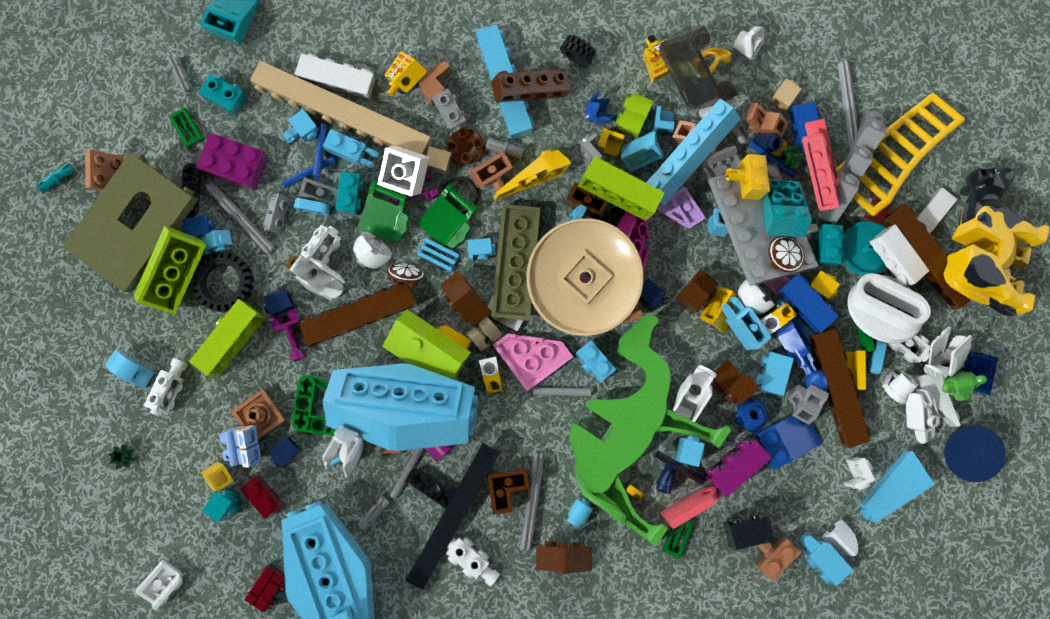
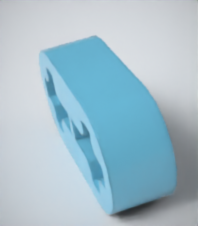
[294,198,331,216]
[867,339,887,375]

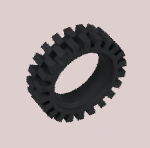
[191,252,254,313]

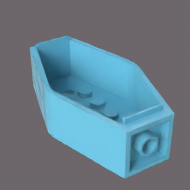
[323,363,478,451]
[282,501,375,619]

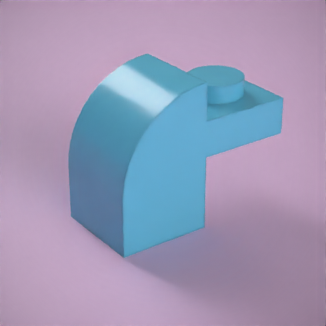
[105,349,155,389]

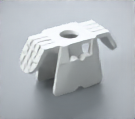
[289,254,345,301]
[924,326,972,381]
[672,365,717,422]
[322,425,364,478]

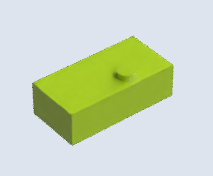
[578,156,664,221]
[133,226,206,315]
[189,299,266,378]
[382,309,471,380]

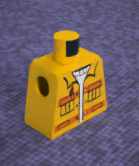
[643,34,686,83]
[384,51,427,97]

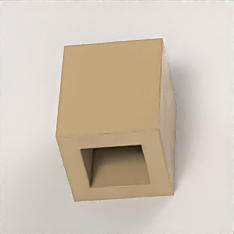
[770,78,801,112]
[423,146,452,175]

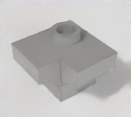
[787,384,829,425]

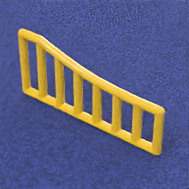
[836,93,965,216]

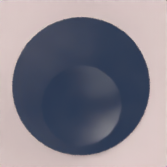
[944,425,1006,482]

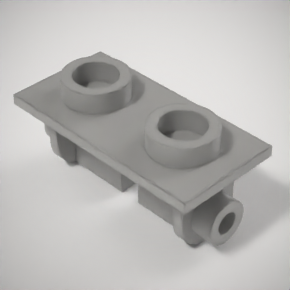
[263,193,290,234]

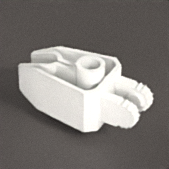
[906,389,940,444]

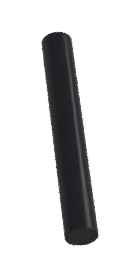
[655,450,705,485]

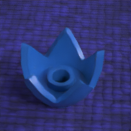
[585,90,618,124]
[734,398,768,432]

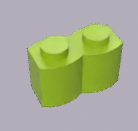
[616,92,654,138]

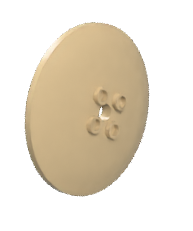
[527,219,644,336]

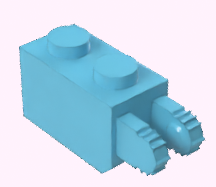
[323,129,379,168]
[721,296,772,350]
[799,534,854,586]

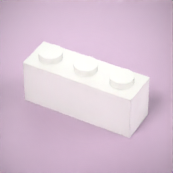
[870,224,929,287]

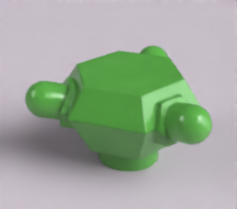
[942,371,987,401]

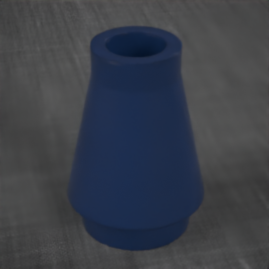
[754,133,783,152]
[655,464,676,494]

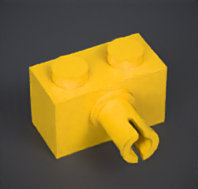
[725,154,770,200]

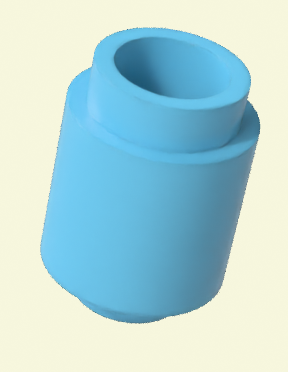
[567,497,593,528]

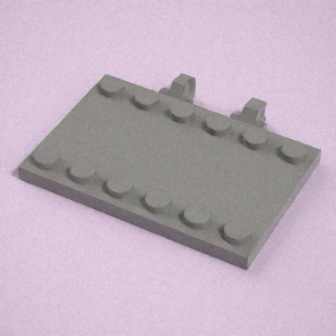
[708,163,819,286]

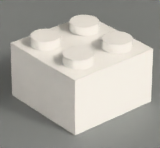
[378,146,430,196]

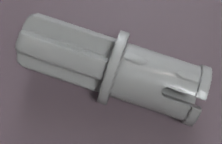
[486,138,524,160]

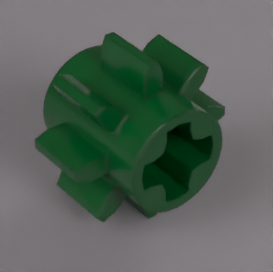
[781,145,805,169]
[108,445,135,469]

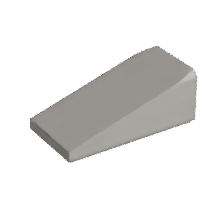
[298,177,338,207]

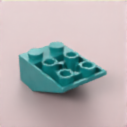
[199,0,260,46]
[763,179,812,237]

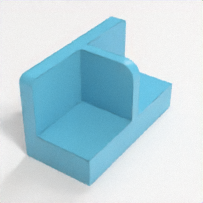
[621,131,664,172]

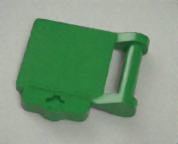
[358,180,410,242]
[417,183,479,249]

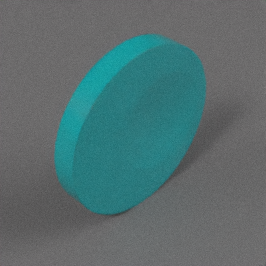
[842,221,888,276]

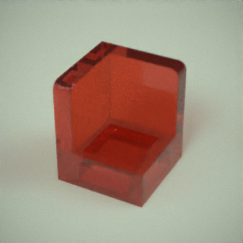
[862,197,892,225]

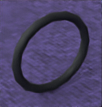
[440,177,479,215]

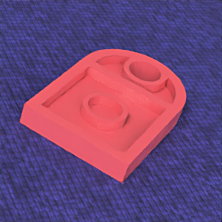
[660,487,720,529]

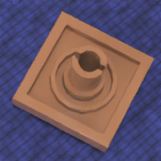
[85,149,124,191]
[231,389,286,440]

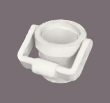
[733,26,764,60]
[882,372,918,404]

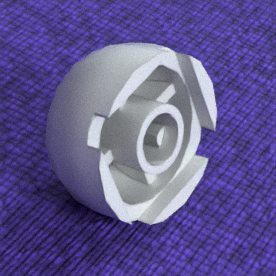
[353,231,392,269]
[738,279,776,314]

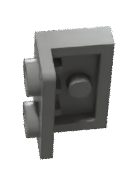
[432,89,468,130]
[580,132,603,166]
[700,145,741,186]

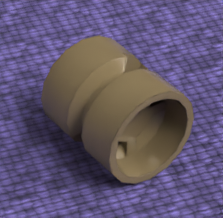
[466,316,502,352]

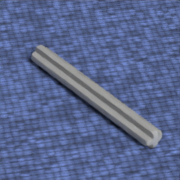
[838,61,859,150]
[206,182,275,254]
[520,453,544,551]

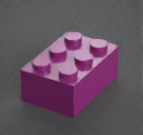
[196,132,269,191]
[704,439,771,497]

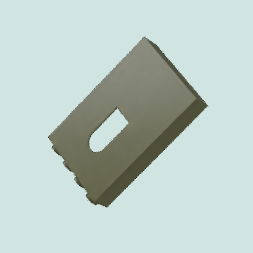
[62,153,199,293]

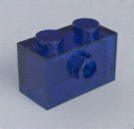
[963,352,998,396]

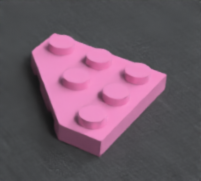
[493,333,573,391]

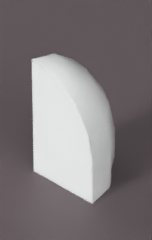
[821,520,858,556]

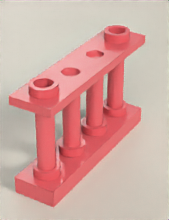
[802,119,839,211]

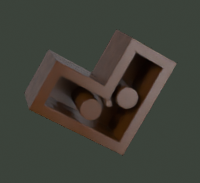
[564,182,608,220]
[674,269,719,314]
[440,270,492,326]
[711,360,759,405]
[488,468,529,515]
[536,541,592,574]

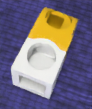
[759,302,797,334]
[479,356,503,394]

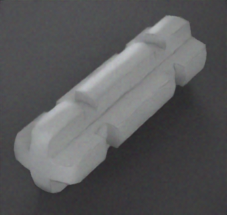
[169,57,193,93]
[358,496,390,531]

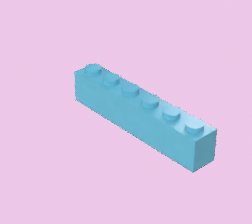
[476,24,535,140]
[646,99,741,206]

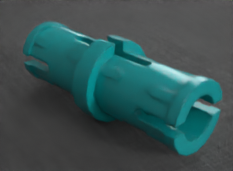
[35,162,76,194]

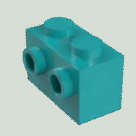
[198,74,247,116]
[335,172,365,216]
[816,224,845,267]
[201,488,242,522]

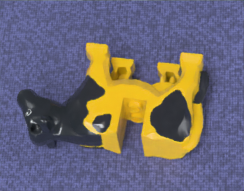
[943,167,1050,316]

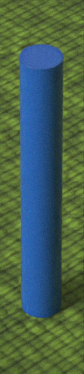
[313,124,327,178]
[747,139,797,178]
[282,156,336,188]

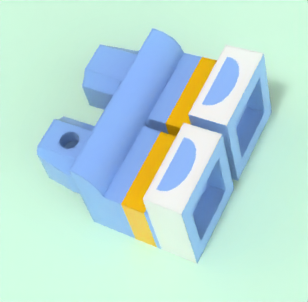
[219,425,262,468]

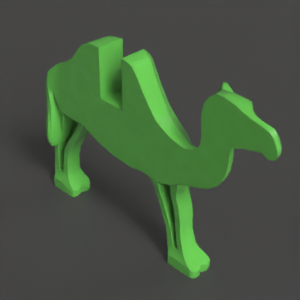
[570,315,732,547]

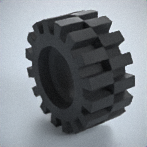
[560,35,596,68]

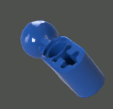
[776,320,829,392]

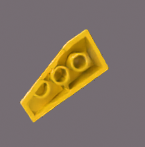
[494,149,571,201]

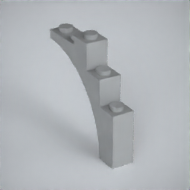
[818,109,886,225]

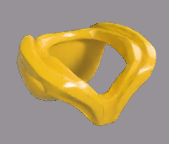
[693,48,732,79]

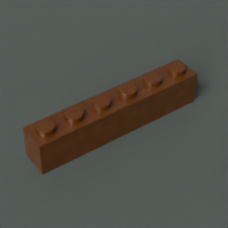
[881,204,971,310]
[299,282,418,347]
[809,329,871,448]

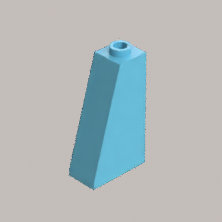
[859,451,935,523]

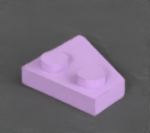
[657,187,706,229]

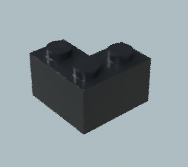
[723,513,775,550]

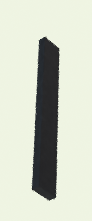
[406,442,500,590]

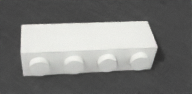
[295,53,376,100]

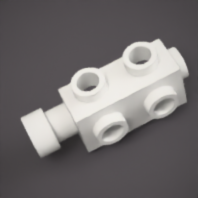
[301,225,341,279]
[887,335,931,363]
[144,358,188,417]
[446,537,500,587]

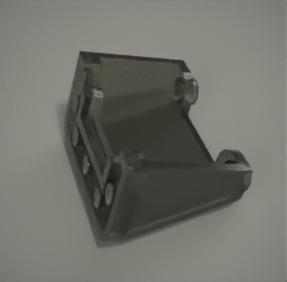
[659,25,738,109]

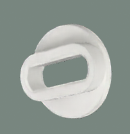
[848,274,931,343]

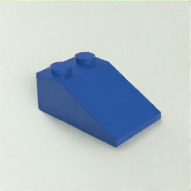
[753,415,822,470]

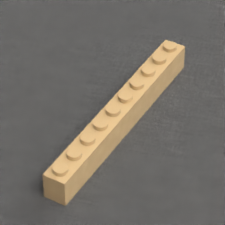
[250,61,432,155]

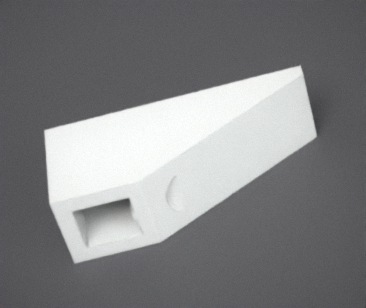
[913,373,961,427]

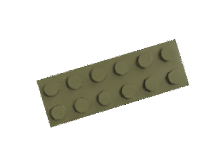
[491,204,540,321]

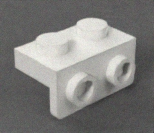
[844,457,875,490]
[136,559,183,611]

